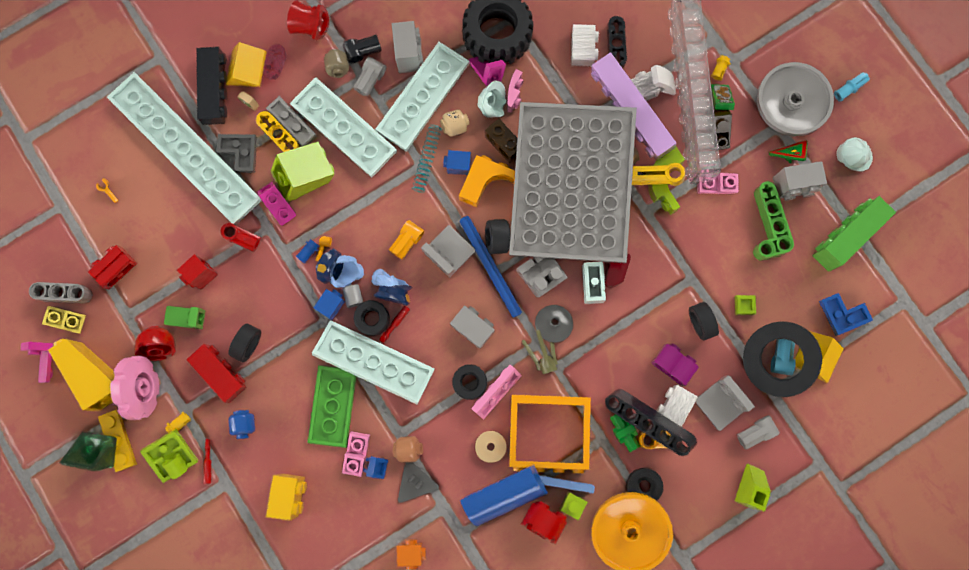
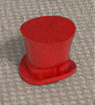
[287,0,330,41]

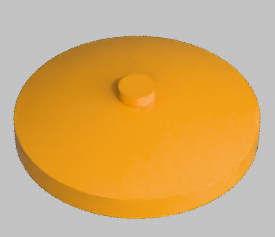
[591,492,673,570]

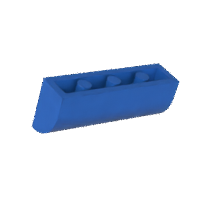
[460,464,548,526]

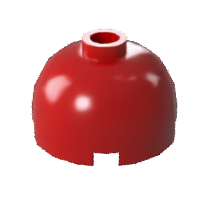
[134,326,176,361]

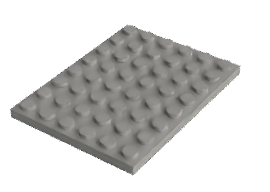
[509,102,637,263]

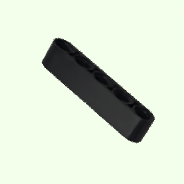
[605,389,697,456]

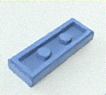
[539,475,595,493]

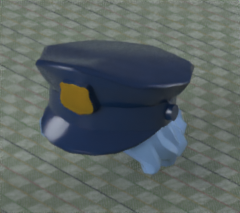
[316,248,364,288]
[371,269,413,306]

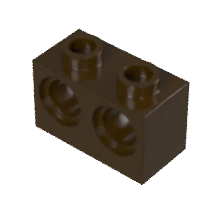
[485,118,518,163]

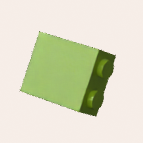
[271,142,334,203]

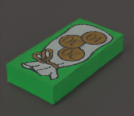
[710,84,735,110]

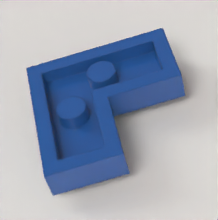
[819,293,873,336]

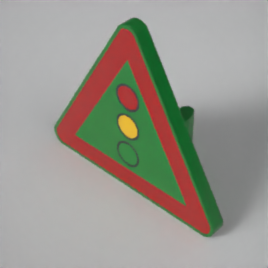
[769,140,808,163]

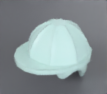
[477,81,507,118]
[836,137,873,171]

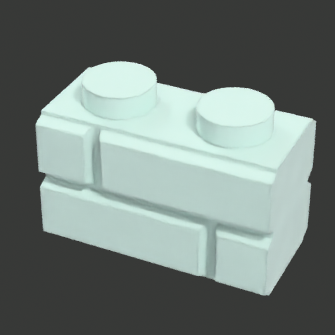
[582,262,606,304]

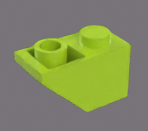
[735,464,771,511]

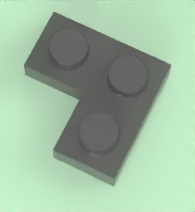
[217,134,257,173]

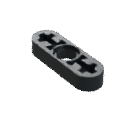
[607,16,627,68]

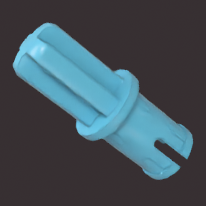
[834,72,870,102]

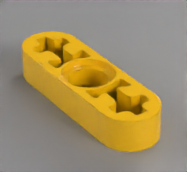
[256,111,299,152]

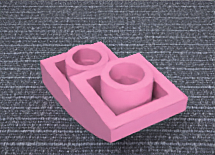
[507,69,524,113]
[697,173,739,194]
[342,431,370,477]

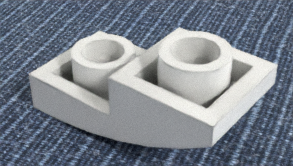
[651,65,676,95]

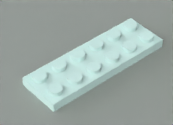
[375,42,469,152]
[290,77,397,178]
[312,320,435,405]

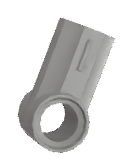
[353,57,386,96]
[736,415,780,450]

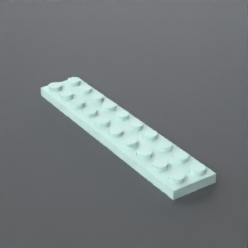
[107,72,262,225]

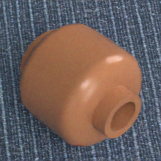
[393,436,423,463]

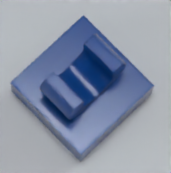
[363,456,388,479]

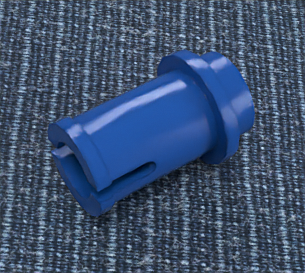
[296,239,319,264]

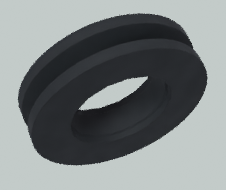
[743,321,822,397]

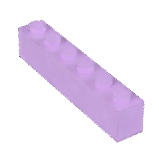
[591,52,677,161]

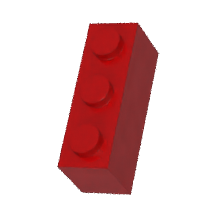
[186,344,247,403]

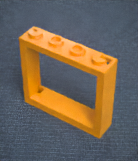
[509,395,591,473]

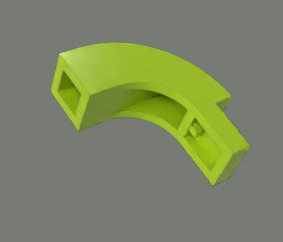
[648,147,685,215]

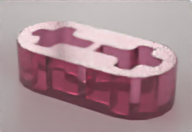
[263,44,287,80]

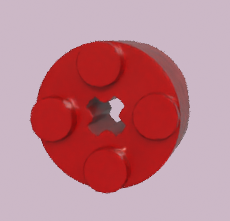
[521,501,567,545]

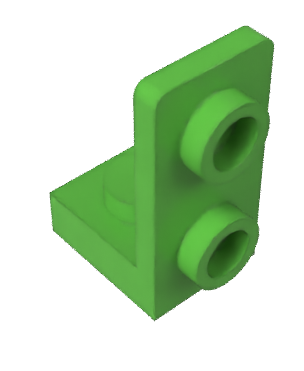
[164,306,205,329]

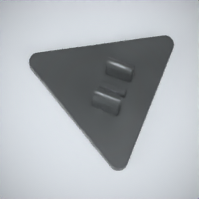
[398,462,439,503]

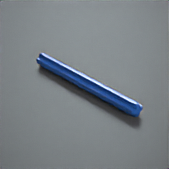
[460,216,522,318]

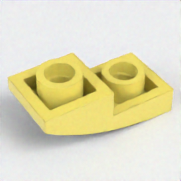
[42,306,86,334]

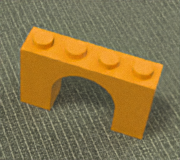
[459,155,515,222]

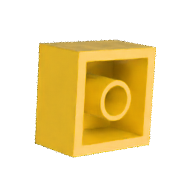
[266,474,307,520]

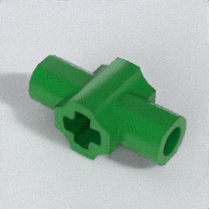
[610,414,640,453]

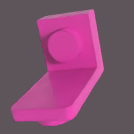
[469,57,506,86]
[257,181,296,226]
[21,342,53,383]

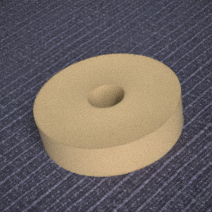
[475,431,506,463]

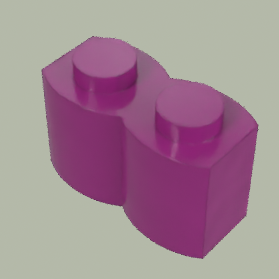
[651,343,699,386]

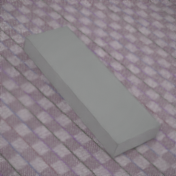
[266,96,317,147]

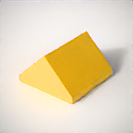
[226,42,266,87]
[794,331,844,383]

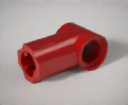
[220,223,261,252]

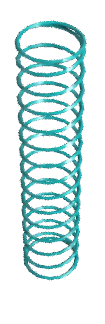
[412,125,442,193]

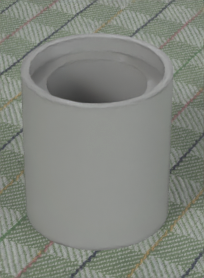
[342,284,363,308]

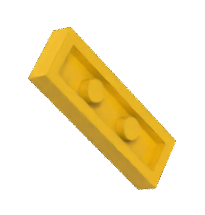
[98,410,137,472]

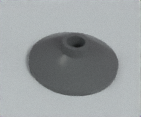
[535,305,573,343]

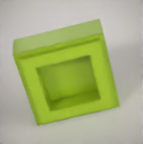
[735,295,756,315]

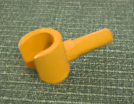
[96,178,119,203]
[315,236,332,261]

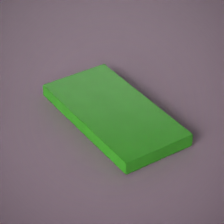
[307,365,357,448]

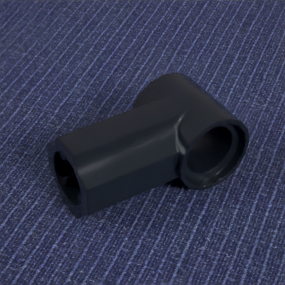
[342,34,382,63]

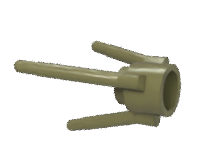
[522,330,558,374]

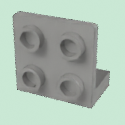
[421,225,475,278]
[695,375,755,431]

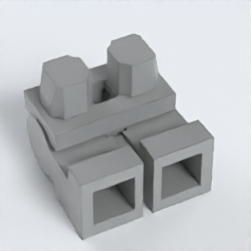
[516,257,568,297]

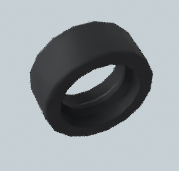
[689,301,719,341]
[228,323,261,363]

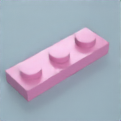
[471,365,522,420]

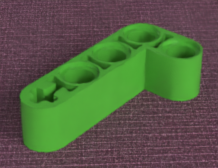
[753,181,794,261]

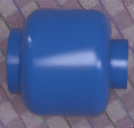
[228,410,255,439]

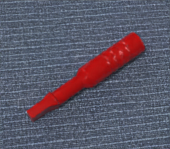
[379,305,410,344]
[203,439,212,484]

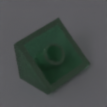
[59,431,117,472]

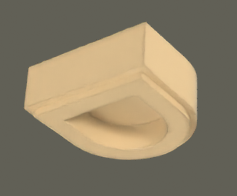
[237,92,259,111]

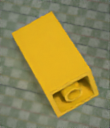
[48,339,115,411]

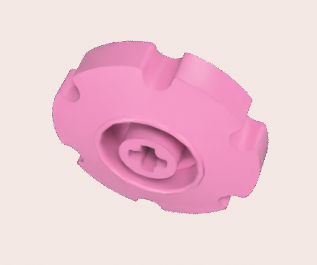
[111,356,159,420]

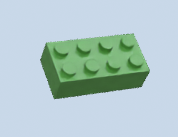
[812,196,896,272]

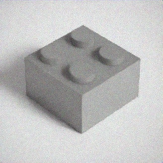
[392,21,423,73]
[773,161,827,201]

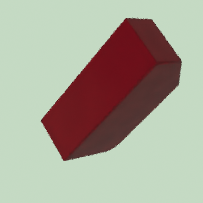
[605,253,631,288]

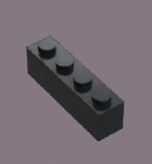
[196,47,227,125]

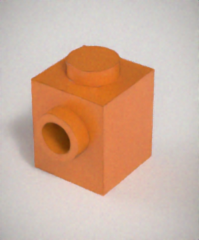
[397,539,426,570]

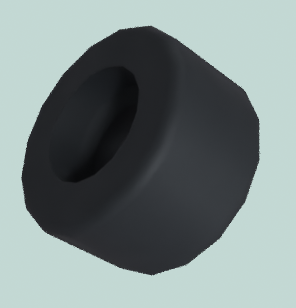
[485,219,511,254]
[353,300,390,336]
[452,364,487,400]

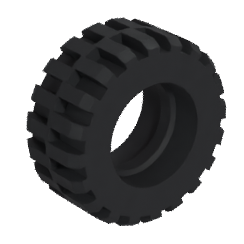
[462,0,533,64]

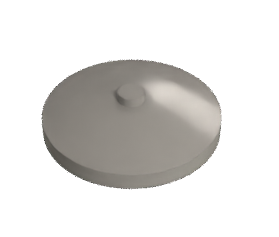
[757,62,834,136]

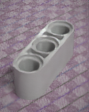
[29,282,93,304]

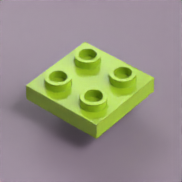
[140,429,198,483]

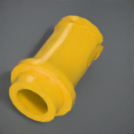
[711,55,731,81]
[165,411,192,433]

